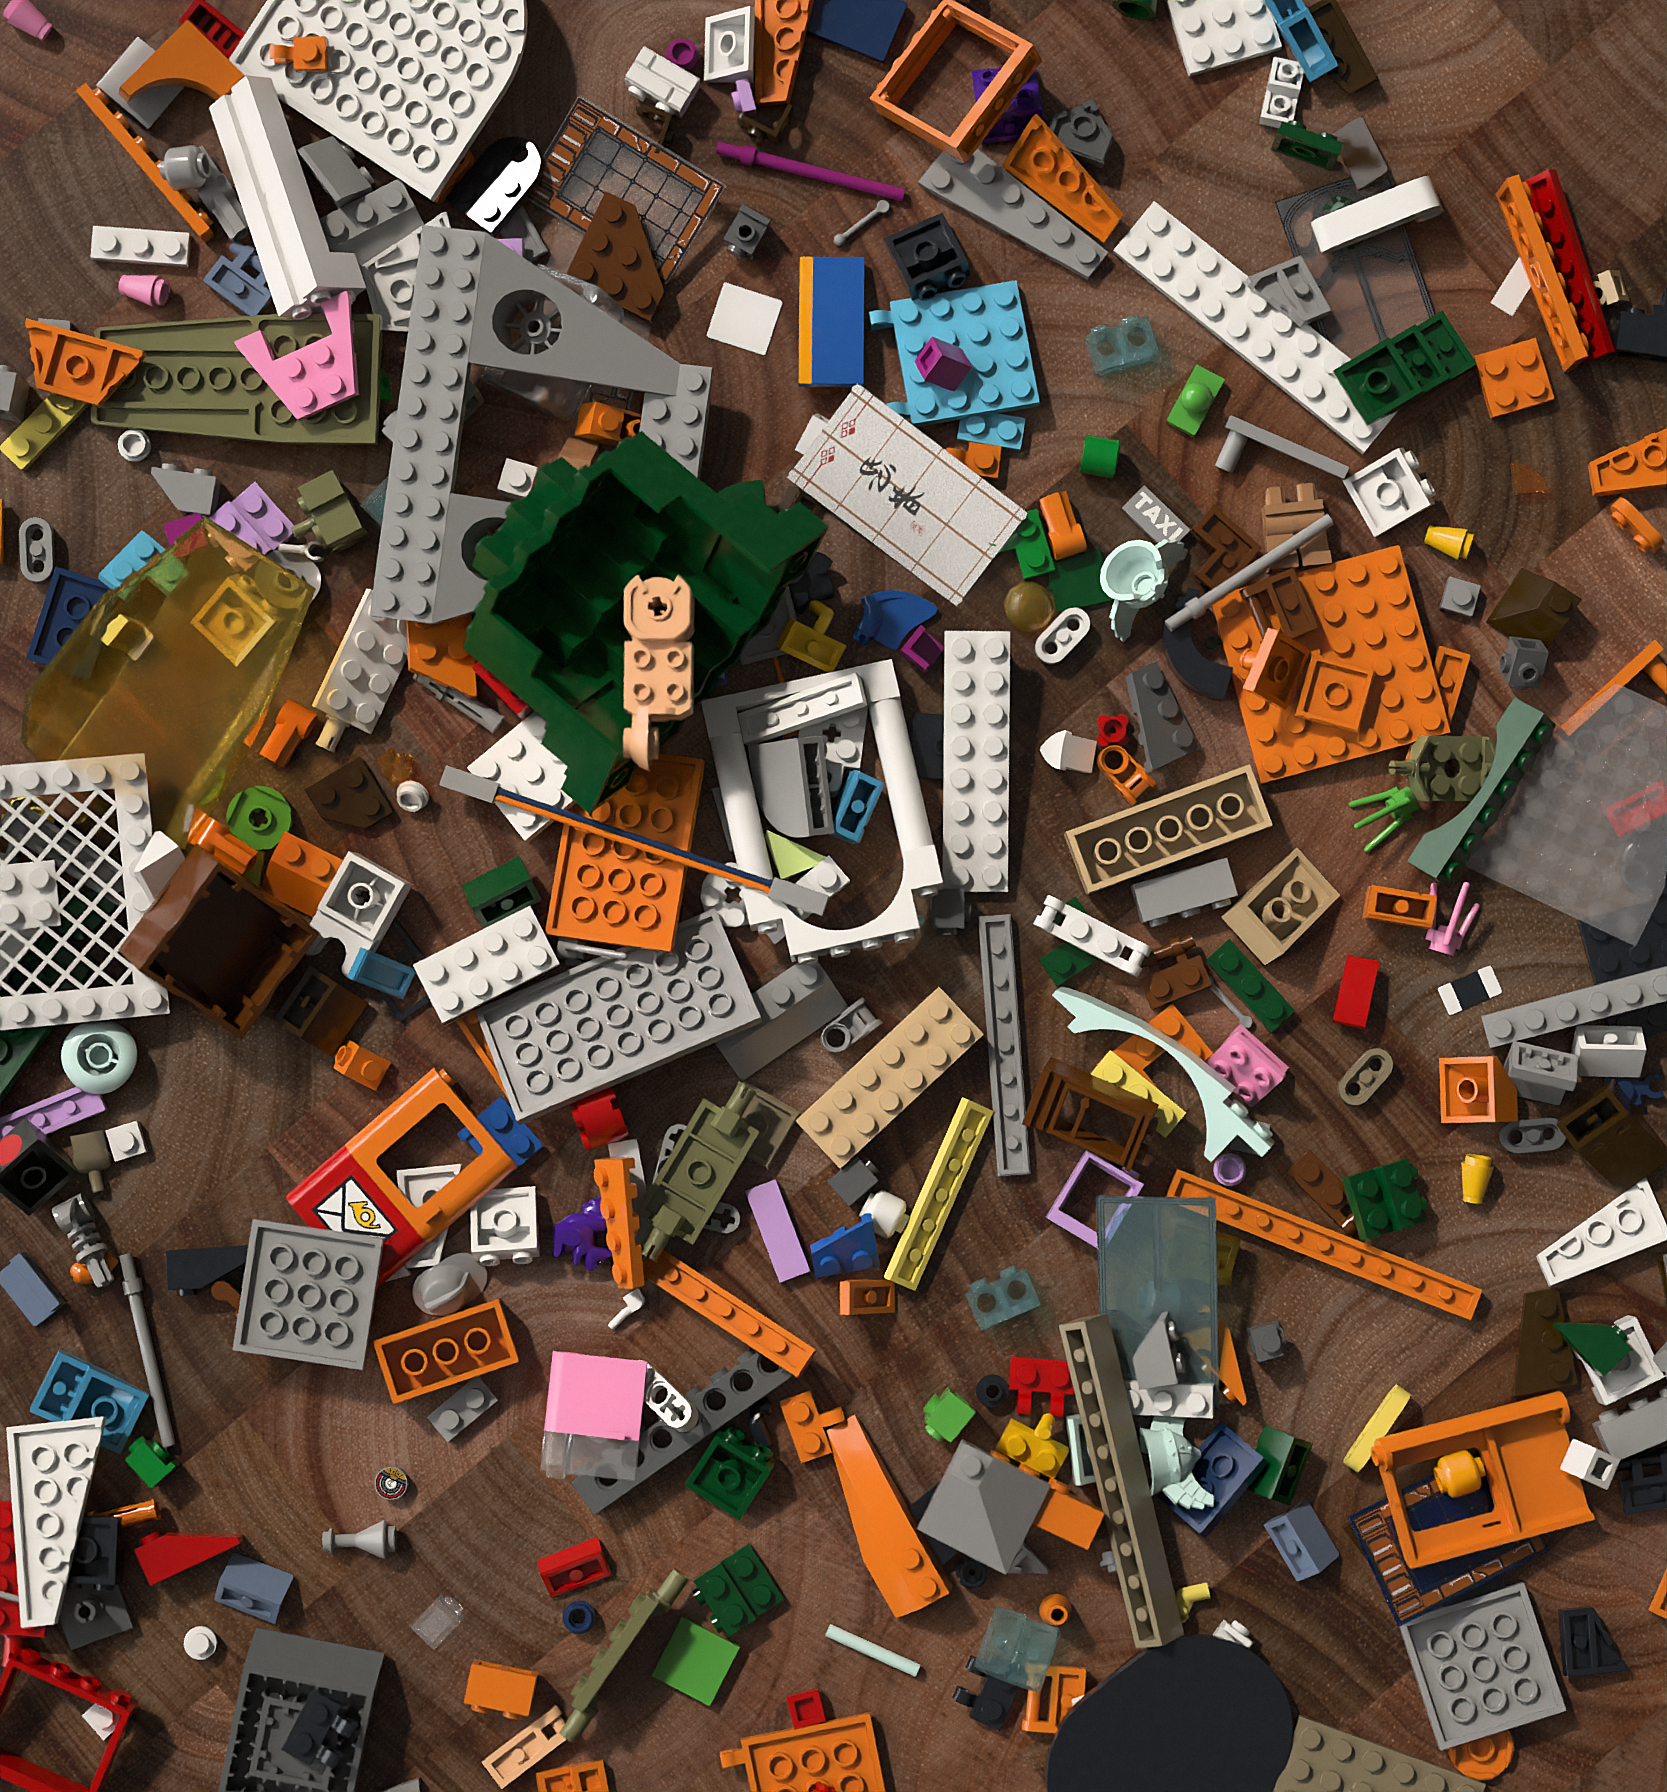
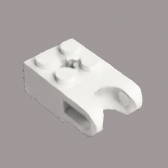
[305,851,413,981]

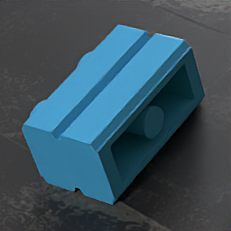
[830,770,885,844]

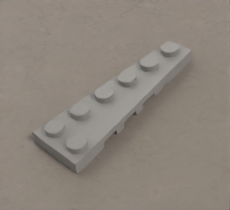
[918,148,1108,280]

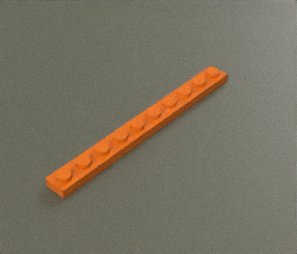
[1166,1169,1482,1320]

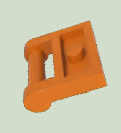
[1022,1662,1086,1734]

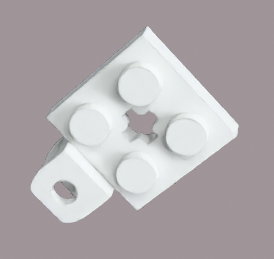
[798,706,868,799]

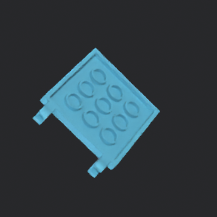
[869,280,1040,427]

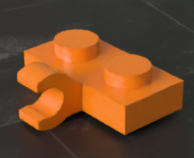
[779,1389,845,1463]

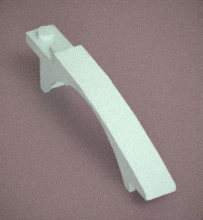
[1052,986,1275,1162]

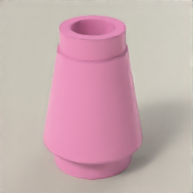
[3,0,53,41]
[119,275,170,308]

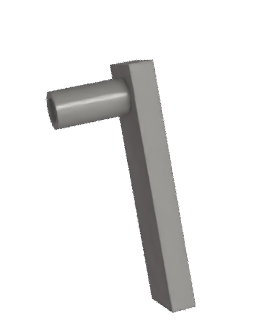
[1215,415,1349,479]

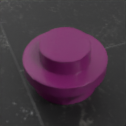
[666,38,698,71]

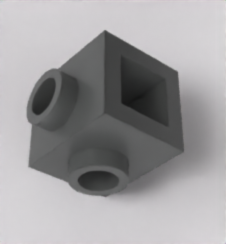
[1499,636,1549,690]

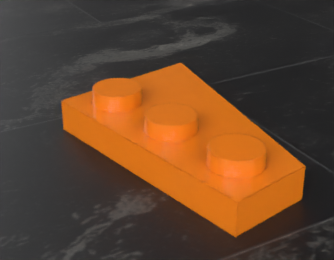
[1588,428,1667,497]

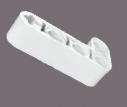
[1311,176,1444,254]

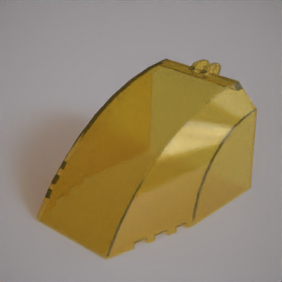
[21,516,316,849]

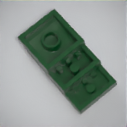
[1333,311,1477,426]

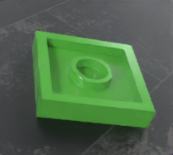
[651,1615,740,1706]

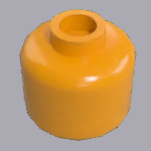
[1433,1450,1486,1498]

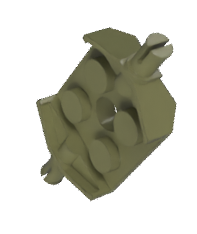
[1389,735,1496,801]

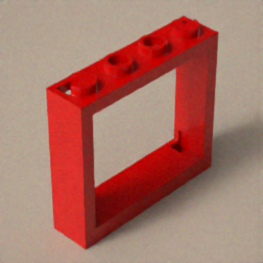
[0,1648,139,1792]

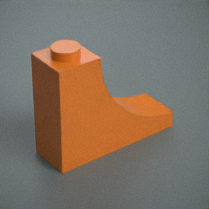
[118,20,244,103]

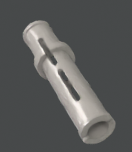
[413,674,505,734]

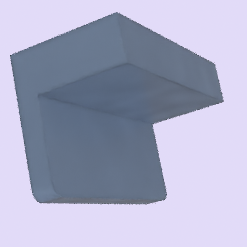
[0,1252,67,1326]
[1264,1499,1339,1582]
[214,1553,293,1624]

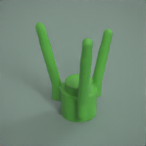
[1349,787,1419,852]

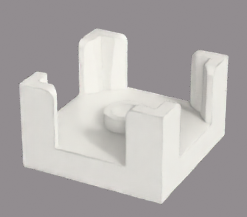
[1571,1315,1665,1405]

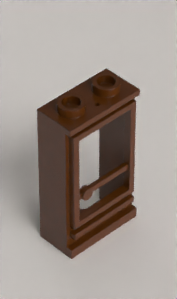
[1022,1057,1160,1172]

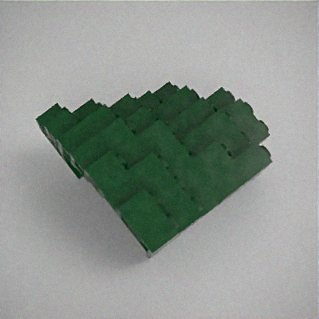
[462,431,829,814]

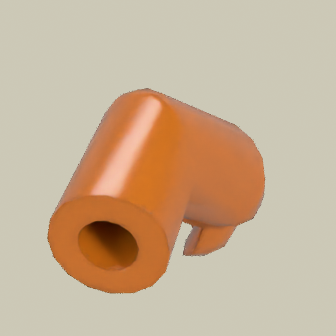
[70,1251,120,1285]

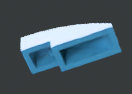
[1263,0,1338,82]

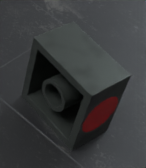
[0,1118,78,1216]

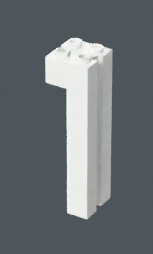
[209,75,366,320]

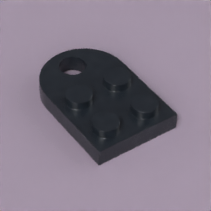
[446,136,544,237]

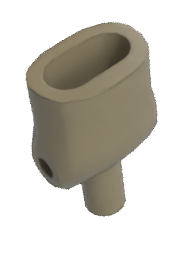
[70,1130,112,1192]

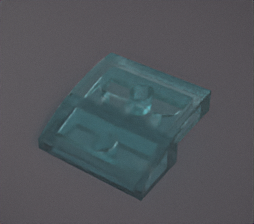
[974,1606,1061,1693]

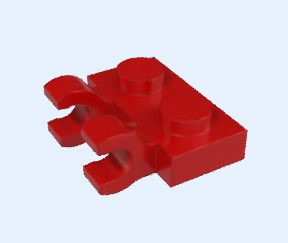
[1008,1357,1074,1417]

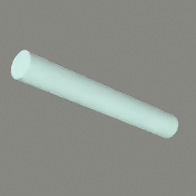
[825,1624,920,1677]

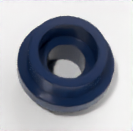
[563,1600,596,1634]

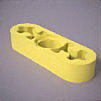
[1343,1384,1411,1472]

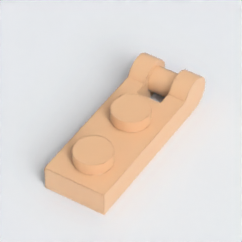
[482,1705,566,1789]

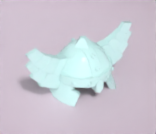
[1100,539,1188,642]
[1138,1416,1214,1510]

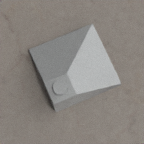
[917,1439,1051,1575]

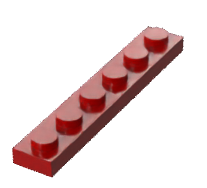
[1524,169,1615,364]

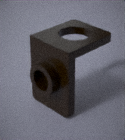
[636,103,675,154]
[738,103,794,145]

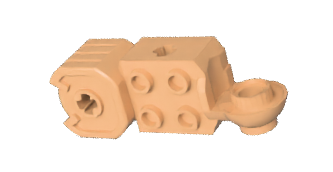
[623,576,695,771]

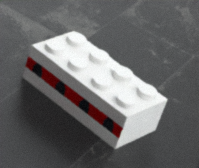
[413,906,561,1026]

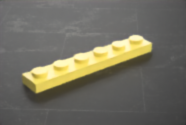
[884,1097,994,1291]

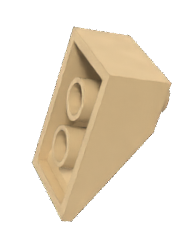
[1222,848,1340,965]

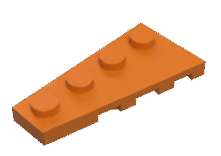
[594,1157,644,1289]

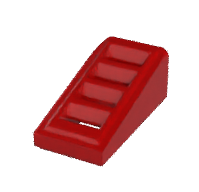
[178,0,246,60]

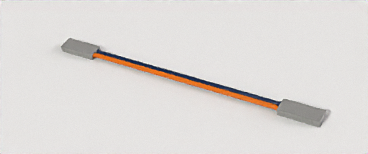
[439,765,830,916]

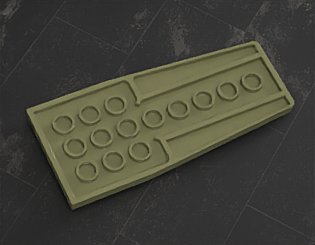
[91,314,383,445]

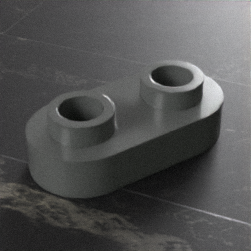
[1499,1117,1566,1153]

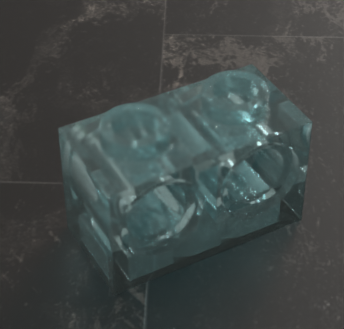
[1084,314,1159,378]
[964,1265,1041,1331]

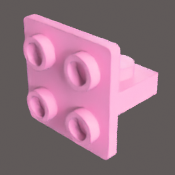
[1205,1024,1289,1107]

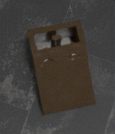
[1556,1079,1667,1193]

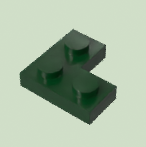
[1038,897,1099,987]

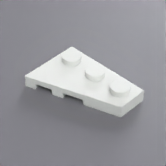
[397,1164,463,1268]

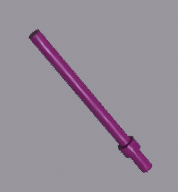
[716,141,905,201]

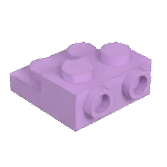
[205,482,294,574]

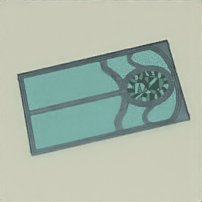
[1096,1195,1220,1411]

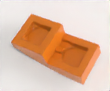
[535,1760,609,1792]

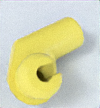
[1175,1582,1210,1623]

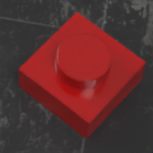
[786,1687,826,1729]

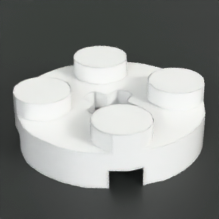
[700,862,750,928]

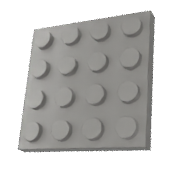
[233,1219,384,1370]
[1397,1582,1566,1750]

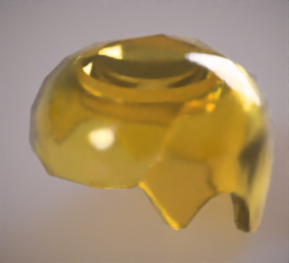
[1004,581,1054,632]

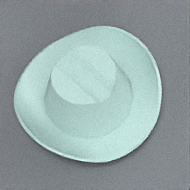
[61,1020,137,1094]

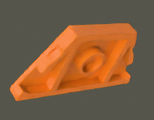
[25,318,147,407]
[405,614,477,699]

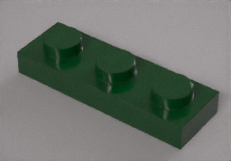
[1205,939,1295,1033]

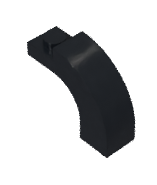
[1162,588,1233,702]

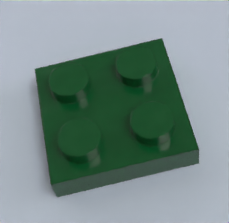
[1270,120,1343,171]

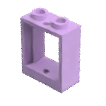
[1046,1150,1144,1250]

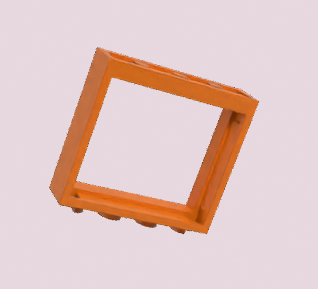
[869,0,1042,163]

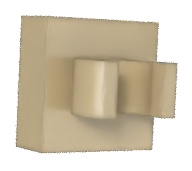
[1593,270,1629,306]

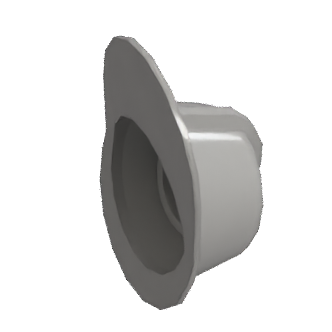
[412,1253,487,1316]

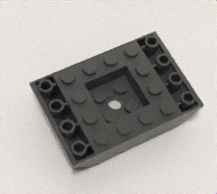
[218,1627,385,1792]

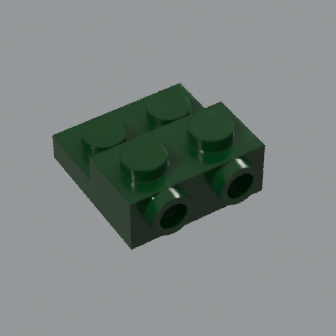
[1342,1158,1428,1241]
[684,1426,777,1520]
[691,1543,784,1637]

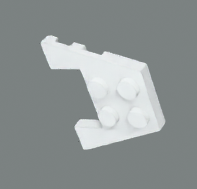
[360,212,451,332]

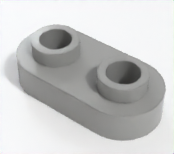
[19,517,55,583]

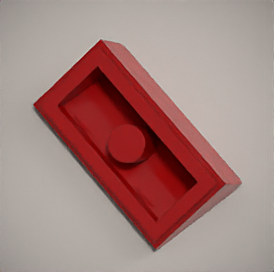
[538,1537,612,1598]

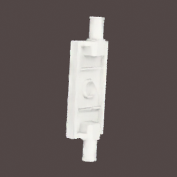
[312,589,408,753]

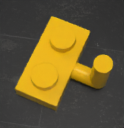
[775,600,846,673]
[995,1413,1069,1478]

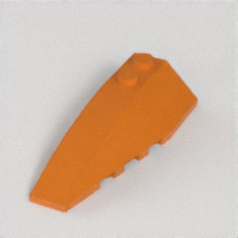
[826,1414,953,1618]

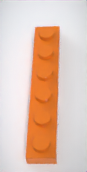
[76,82,215,243]
[642,1245,817,1379]

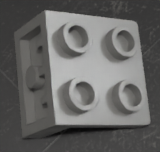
[1504,1041,1578,1105]

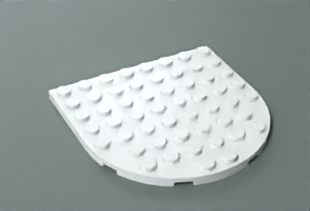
[229,0,528,202]

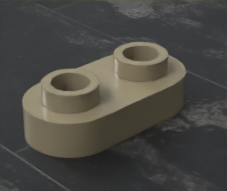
[1337,1048,1393,1105]

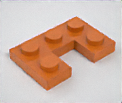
[1096,1003,1213,1091]

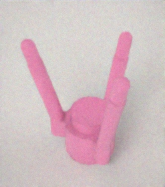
[1425,882,1480,956]

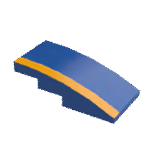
[799,257,864,387]

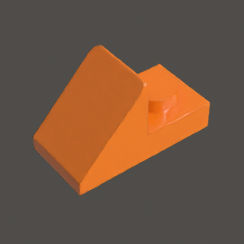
[840,1280,895,1315]

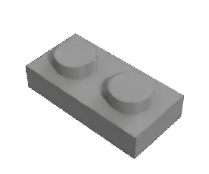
[427,1375,499,1442]

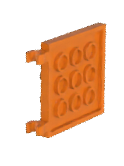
[720,1712,885,1792]

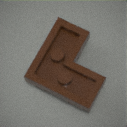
[1191,505,1262,591]

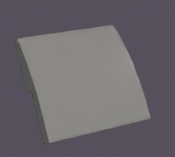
[96,37,184,129]

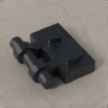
[1617,1447,1667,1514]

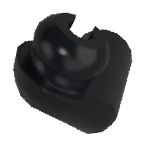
[749,1397,773,1447]

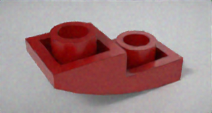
[1333,955,1380,1030]

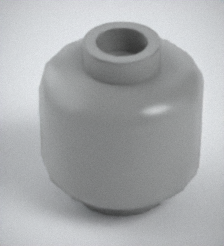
[160,145,211,190]

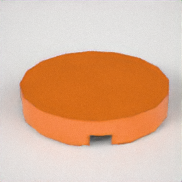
[1448,1729,1514,1781]

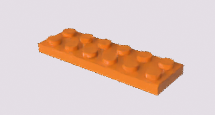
[1496,174,1589,373]

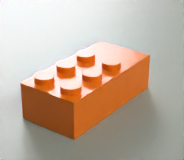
[373,1298,520,1404]
[990,1449,1105,1550]

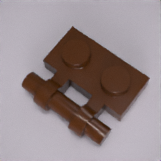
[1139,934,1213,1010]

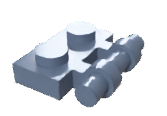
[203,239,273,316]

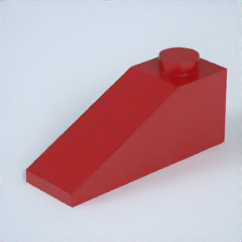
[134,1531,245,1586]

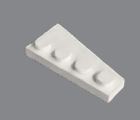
[1536,1177,1667,1287]

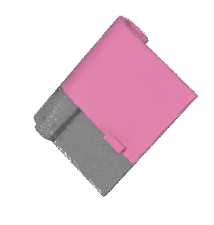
[540,1351,648,1481]

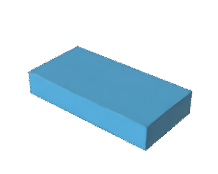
[347,947,416,1000]

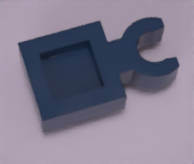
[1602,1074,1663,1105]

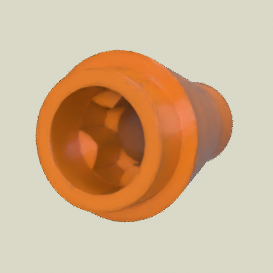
[1039,1594,1072,1627]

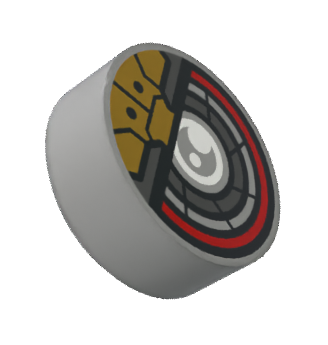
[375,1466,409,1500]

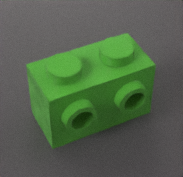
[923,1387,976,1443]

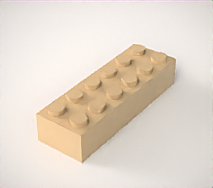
[1064,764,1273,895]
[796,987,984,1169]

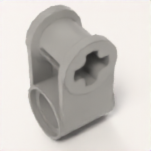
[820,997,883,1054]

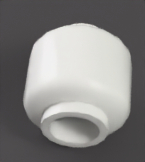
[859,1190,910,1239]

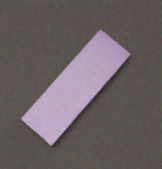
[745,1179,810,1282]

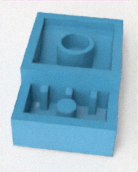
[30,1348,149,1454]

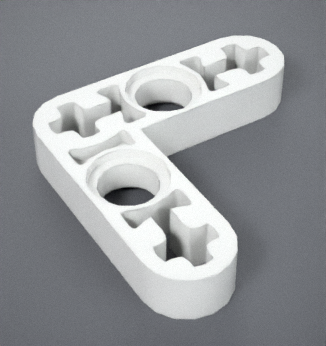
[585,1360,699,1443]

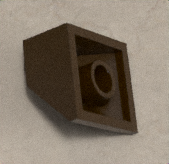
[1486,568,1582,649]

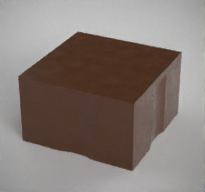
[118,843,320,1039]

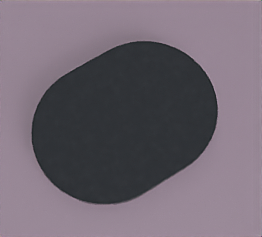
[1045,1634,1293,1792]

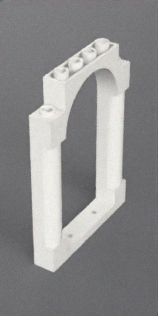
[701,659,943,965]

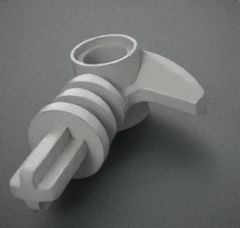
[52,1193,114,1288]

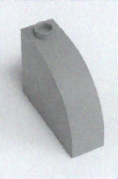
[748,736,834,837]

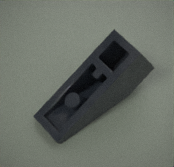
[166,1245,249,1296]

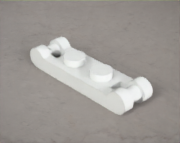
[1033,895,1153,977]

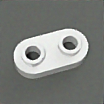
[1035,608,1090,665]

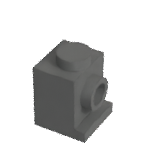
[723,204,771,260]
[1246,1320,1287,1362]

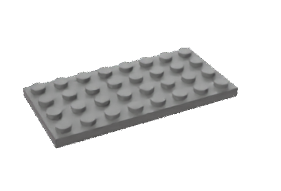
[475,908,763,1125]

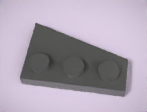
[1126,662,1200,774]

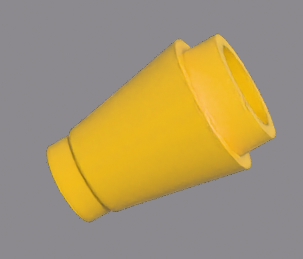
[1424,525,1475,560]
[1461,1154,1494,1204]

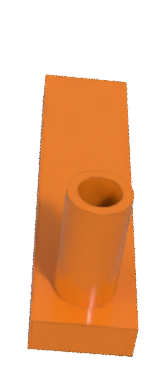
[1555,640,1667,741]

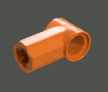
[1039,491,1087,560]
[259,698,318,768]
[189,817,259,876]

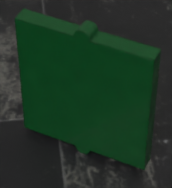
[1048,549,1112,613]

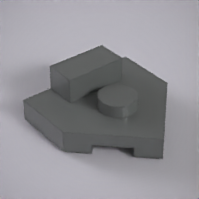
[1049,99,1114,169]

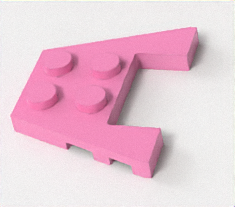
[235,291,359,420]

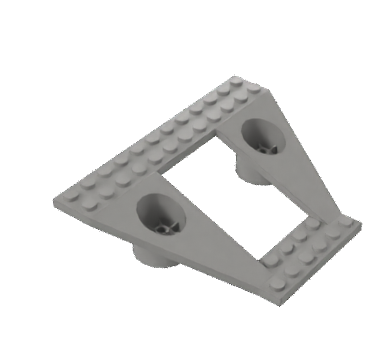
[370,225,715,625]

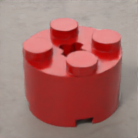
[570,1086,629,1151]

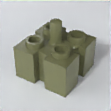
[291,470,370,554]

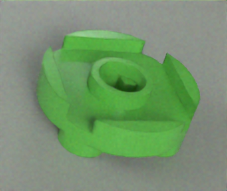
[226,786,293,851]

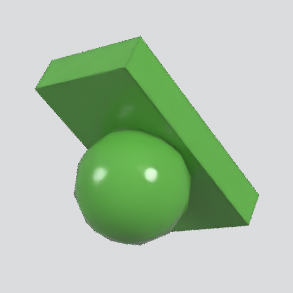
[1165,364,1225,437]

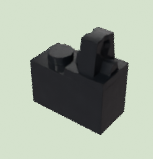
[1610,288,1667,363]

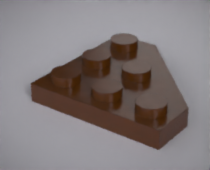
[564,191,665,322]

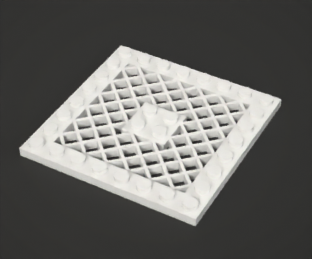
[0,753,170,1030]

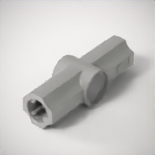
[196,146,251,242]

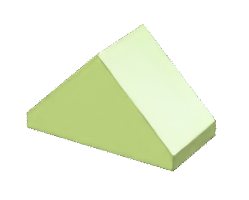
[765,830,826,880]

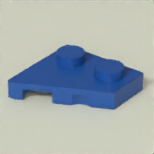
[810,1212,880,1278]

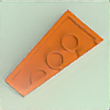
[755,0,814,106]
[1002,114,1124,243]

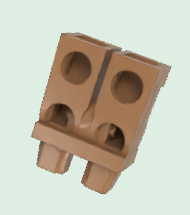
[1261,483,1332,573]

